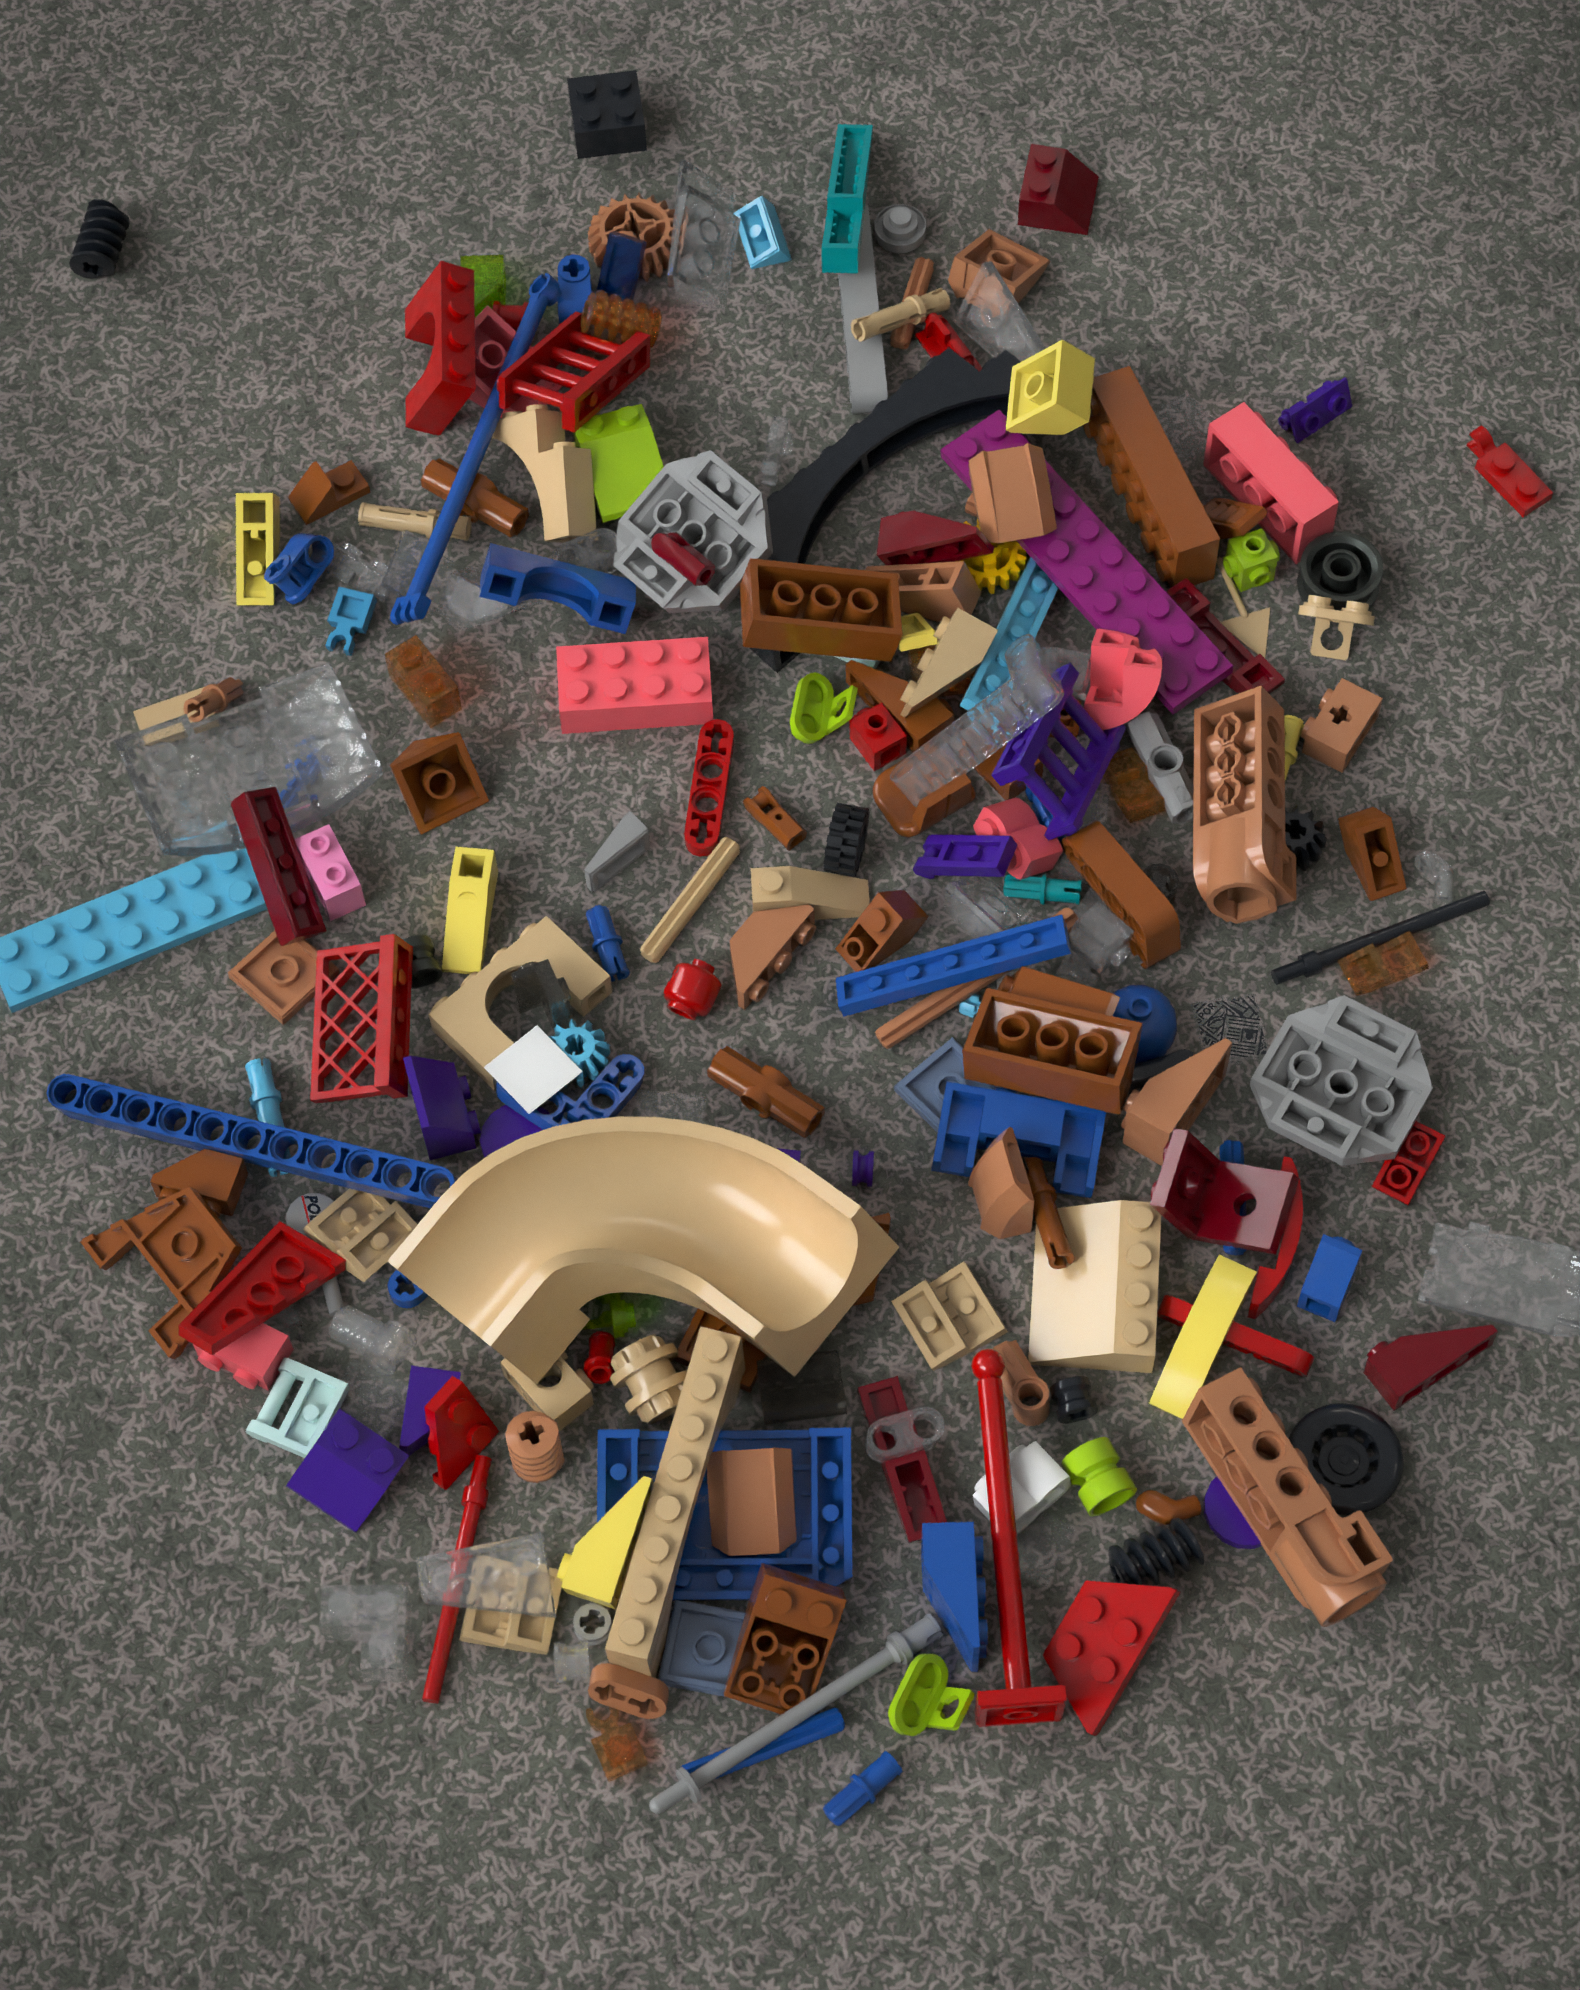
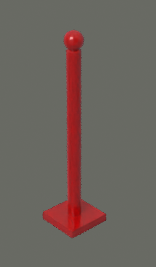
[971,1349,1066,1727]

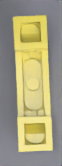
[1149,1255,1257,1419]

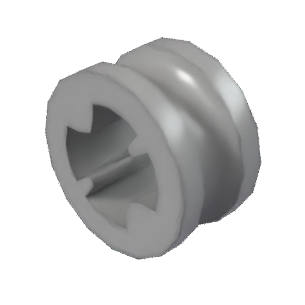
[573,1603,612,1646]

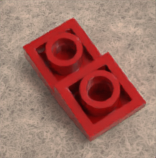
[1371,1121,1446,1206]

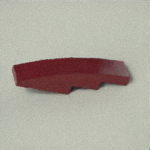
[857,1376,947,1543]

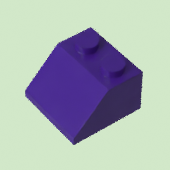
[403,1056,481,1160]
[286,1408,409,1533]

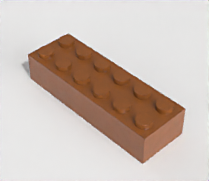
[1083,366,1220,588]

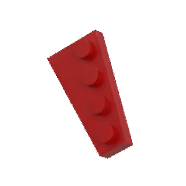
[178,1221,346,1355]

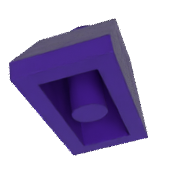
[399,1365,461,1456]

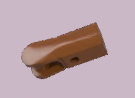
[743,786,807,851]

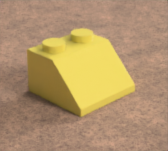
[1006,340,1095,435]

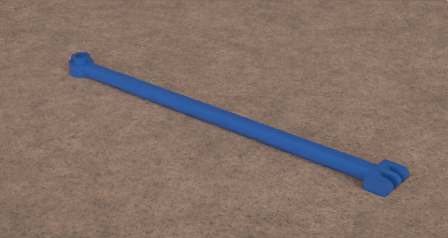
[390,273,562,625]

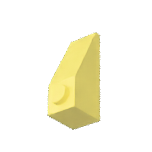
[236,493,280,606]

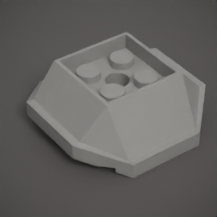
[613,450,773,613]
[1250,995,1433,1166]

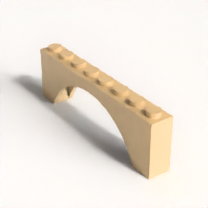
[605,1326,745,1678]

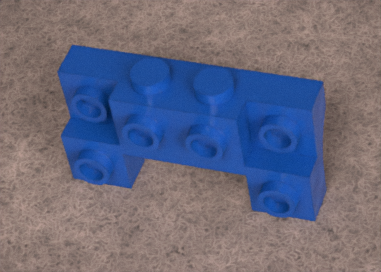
[931,1082,1106,1198]

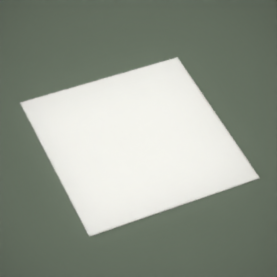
[484,1025,583,1114]

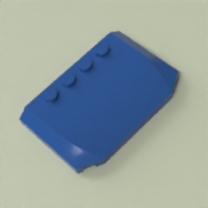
[597,1427,853,1601]

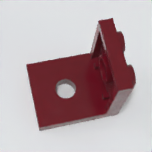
[1150,1128,1299,1255]

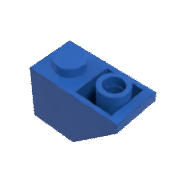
[1297,1234,1362,1322]

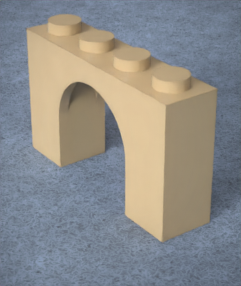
[429,916,612,1092]

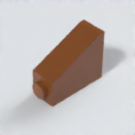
[998,966,1120,1016]

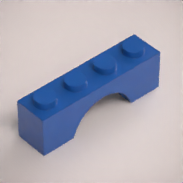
[479,543,636,634]

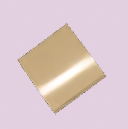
[303,1176,418,1282]
[891,1261,1008,1371]
[459,1555,562,1654]

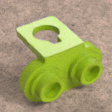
[790,672,858,744]
[888,1653,975,1736]

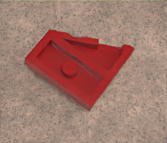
[424,1376,499,1490]

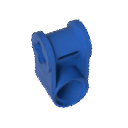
[557,254,595,324]
[264,533,334,605]

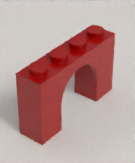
[405,261,476,435]

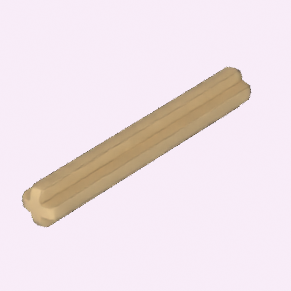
[640,837,740,963]

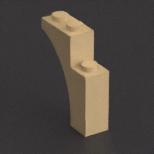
[492,404,597,543]

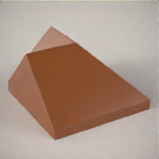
[390,732,489,834]

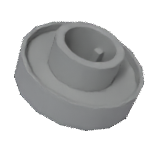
[874,204,926,253]

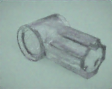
[328,1305,417,1376]

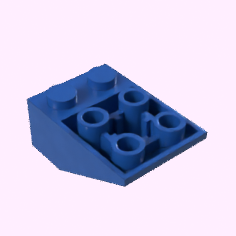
[921,1522,988,1672]

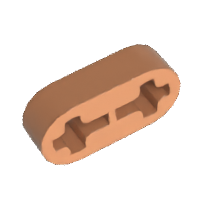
[588,1663,669,1719]

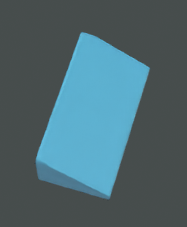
[733,195,792,269]

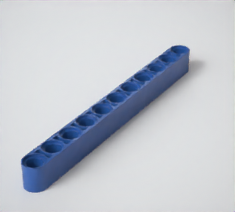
[47,1074,457,1209]

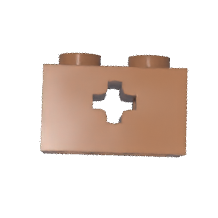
[1300,678,1383,773]

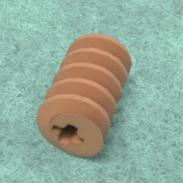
[505,1411,565,1483]

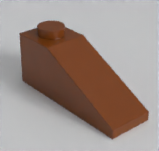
[846,660,954,753]

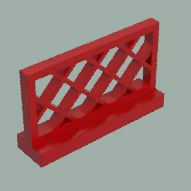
[310,934,413,1103]

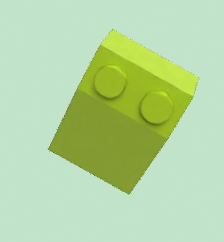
[573,404,664,522]

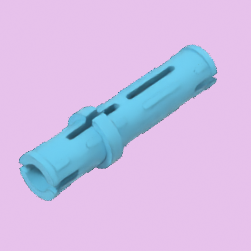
[245,1058,291,1177]

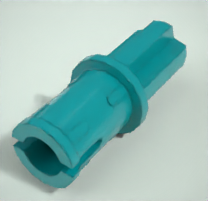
[1003,873,1082,905]

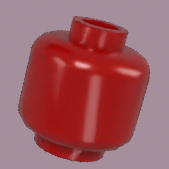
[663,959,721,1020]

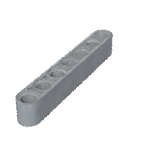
[838,204,888,414]

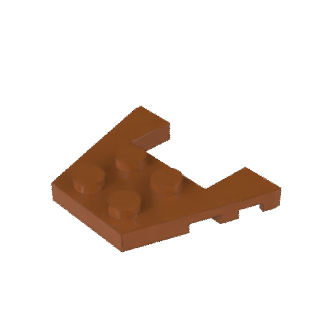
[80,1187,242,1359]

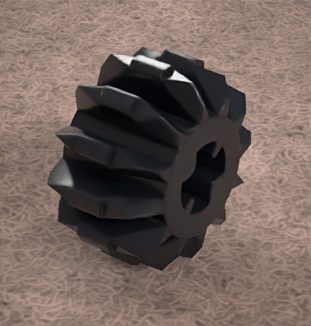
[1285,805,1327,871]

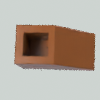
[835,890,929,972]
[150,1149,249,1217]

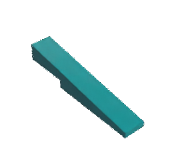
[821,124,873,274]

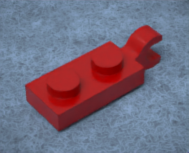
[1466,425,1553,517]

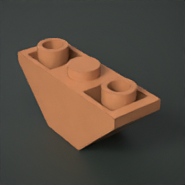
[729,904,816,1010]

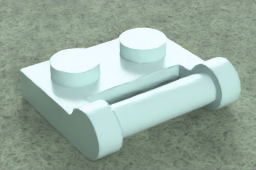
[245,1358,350,1458]

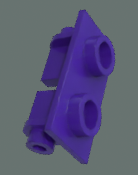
[1278,377,1353,444]

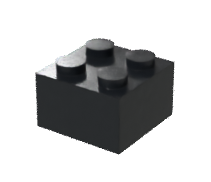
[567,70,647,159]

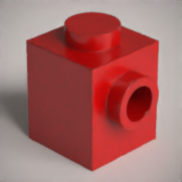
[849,702,907,771]

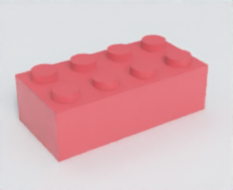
[1203,402,1339,564]
[556,637,713,734]

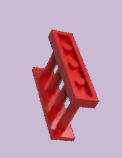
[497,311,650,432]

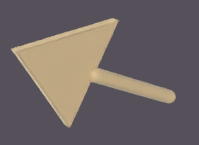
[1216,557,1270,658]

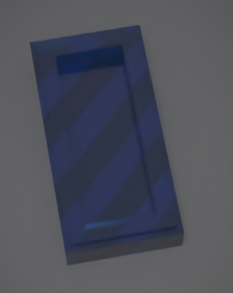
[594,231,647,312]

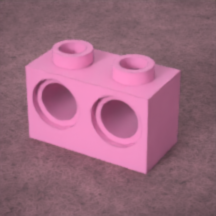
[295,824,366,921]

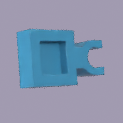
[325,587,377,656]

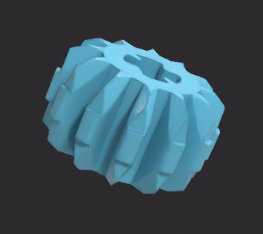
[548,1019,611,1089]

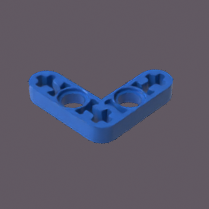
[496,1054,644,1130]

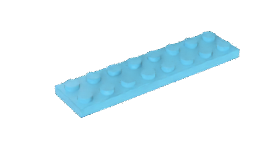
[0,839,267,1013]

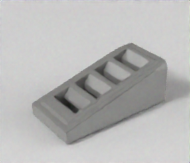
[584,811,650,892]

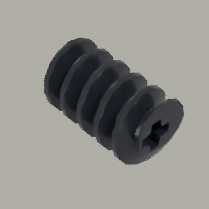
[69,199,130,279]
[1108,1517,1205,1586]

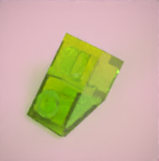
[460,255,506,317]

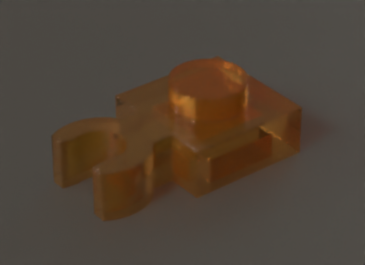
[586,1706,648,1782]

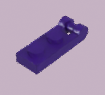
[913,835,1018,879]

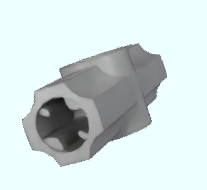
[1126,711,1193,825]

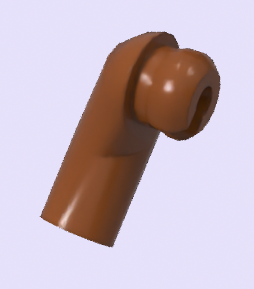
[1135,1490,1201,1525]

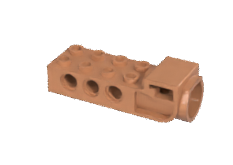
[1193,686,1297,924]
[1182,1367,1393,1627]

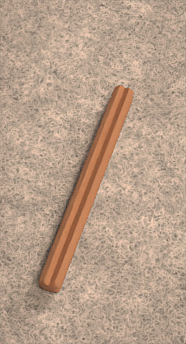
[875,908,1080,1049]

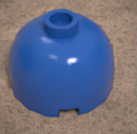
[1113,985,1177,1064]

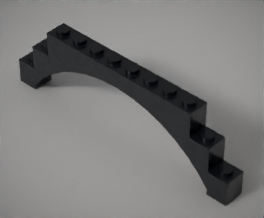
[750,347,1095,673]

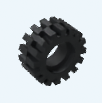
[823,803,870,877]

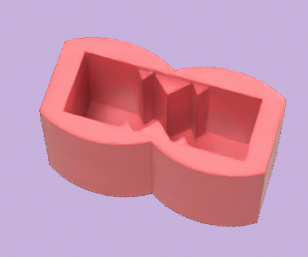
[973,797,1063,880]

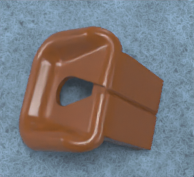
[873,748,976,837]

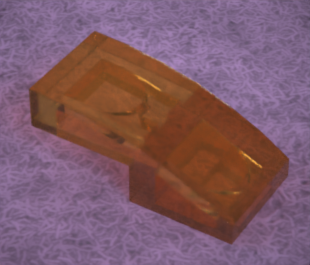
[1103,747,1166,824]
[1337,931,1429,996]

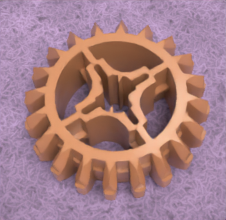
[588,193,684,282]

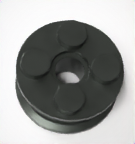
[1297,531,1384,611]

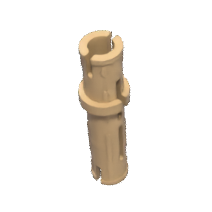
[851,288,950,342]
[358,502,472,541]

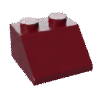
[1018,144,1099,235]

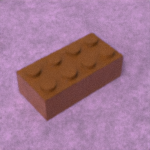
[740,558,903,662]

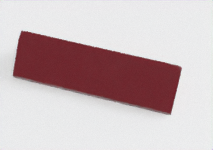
[231,787,327,946]

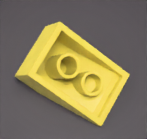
[557,1476,654,1610]

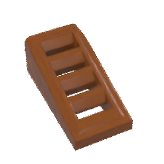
[1203,498,1268,539]

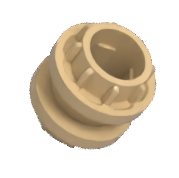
[610,1334,687,1424]

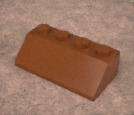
[962,988,1142,1115]

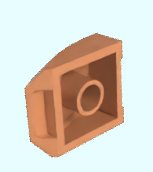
[948,229,1051,318]
[969,443,1057,543]
[968,1127,1034,1239]
[707,1448,797,1556]

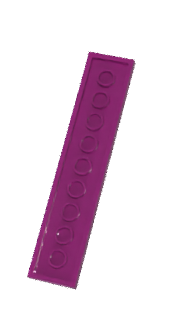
[940,410,1233,715]

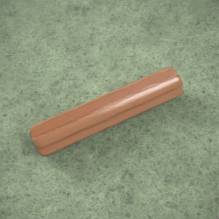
[890,257,934,350]

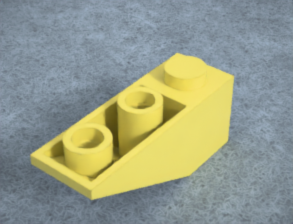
[442,846,498,974]

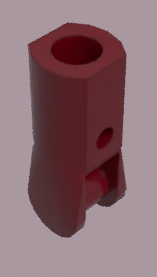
[651,532,715,586]

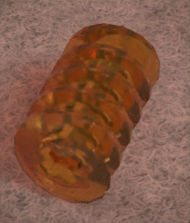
[581,290,662,348]

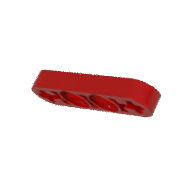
[684,719,734,857]
[1157,1295,1315,1377]

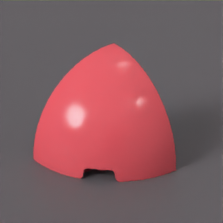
[1084,628,1162,730]

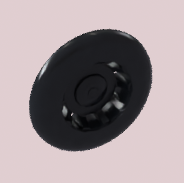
[1289,1403,1404,1515]

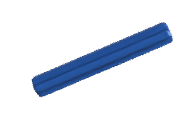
[681,1708,845,1779]

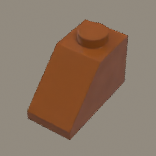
[1338,806,1407,901]

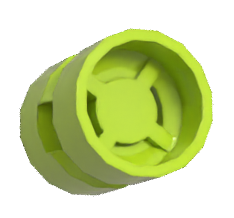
[1061,1437,1137,1517]

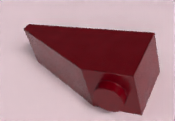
[877,510,994,565]
[1363,1325,1498,1411]

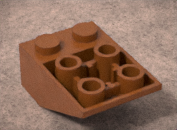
[723,1563,847,1715]

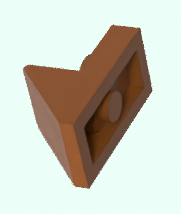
[288,460,370,525]

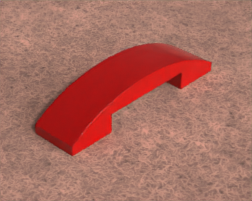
[1247,1156,1303,1319]

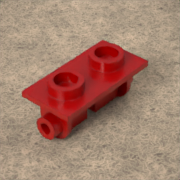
[915,313,982,372]

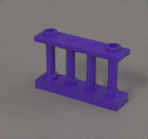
[991,663,1126,841]

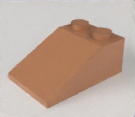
[1121,1038,1232,1166]

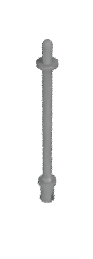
[649,1614,943,1814]

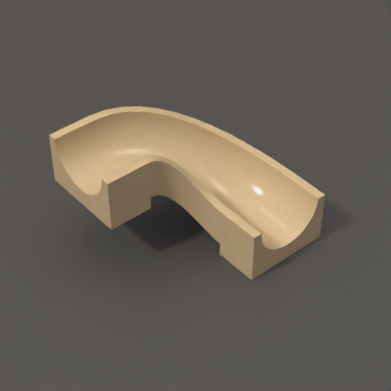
[387,1116,899,1384]

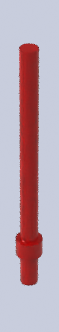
[422,1455,492,1704]

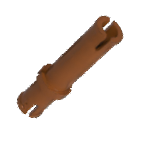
[1023,1157,1075,1269]

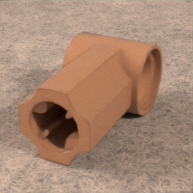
[993,1340,1050,1426]

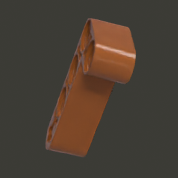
[1062,820,1181,969]

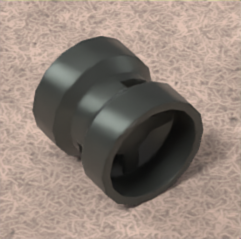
[403,935,442,989]

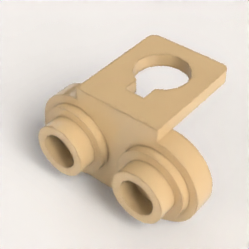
[1298,595,1375,660]

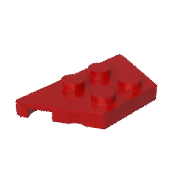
[1042,1580,1181,1736]

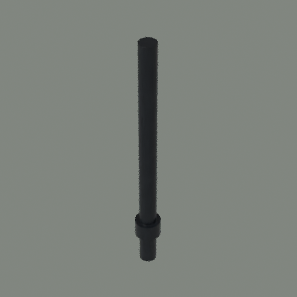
[1271,891,1490,985]

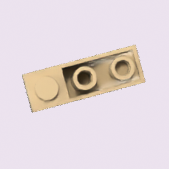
[900,608,998,717]

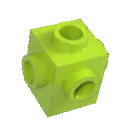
[1223,528,1280,592]

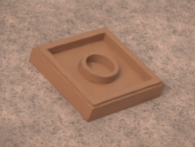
[228,930,340,1025]

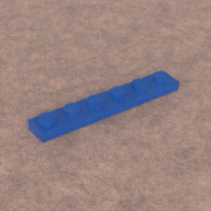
[836,915,1071,1017]

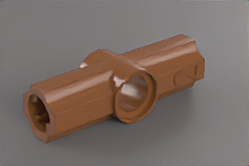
[421,458,529,538]
[707,1046,825,1138]

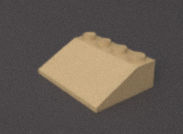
[1028,1200,1161,1373]

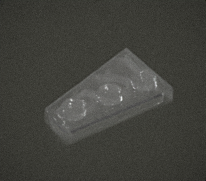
[953,261,1046,362]
[416,1532,556,1618]

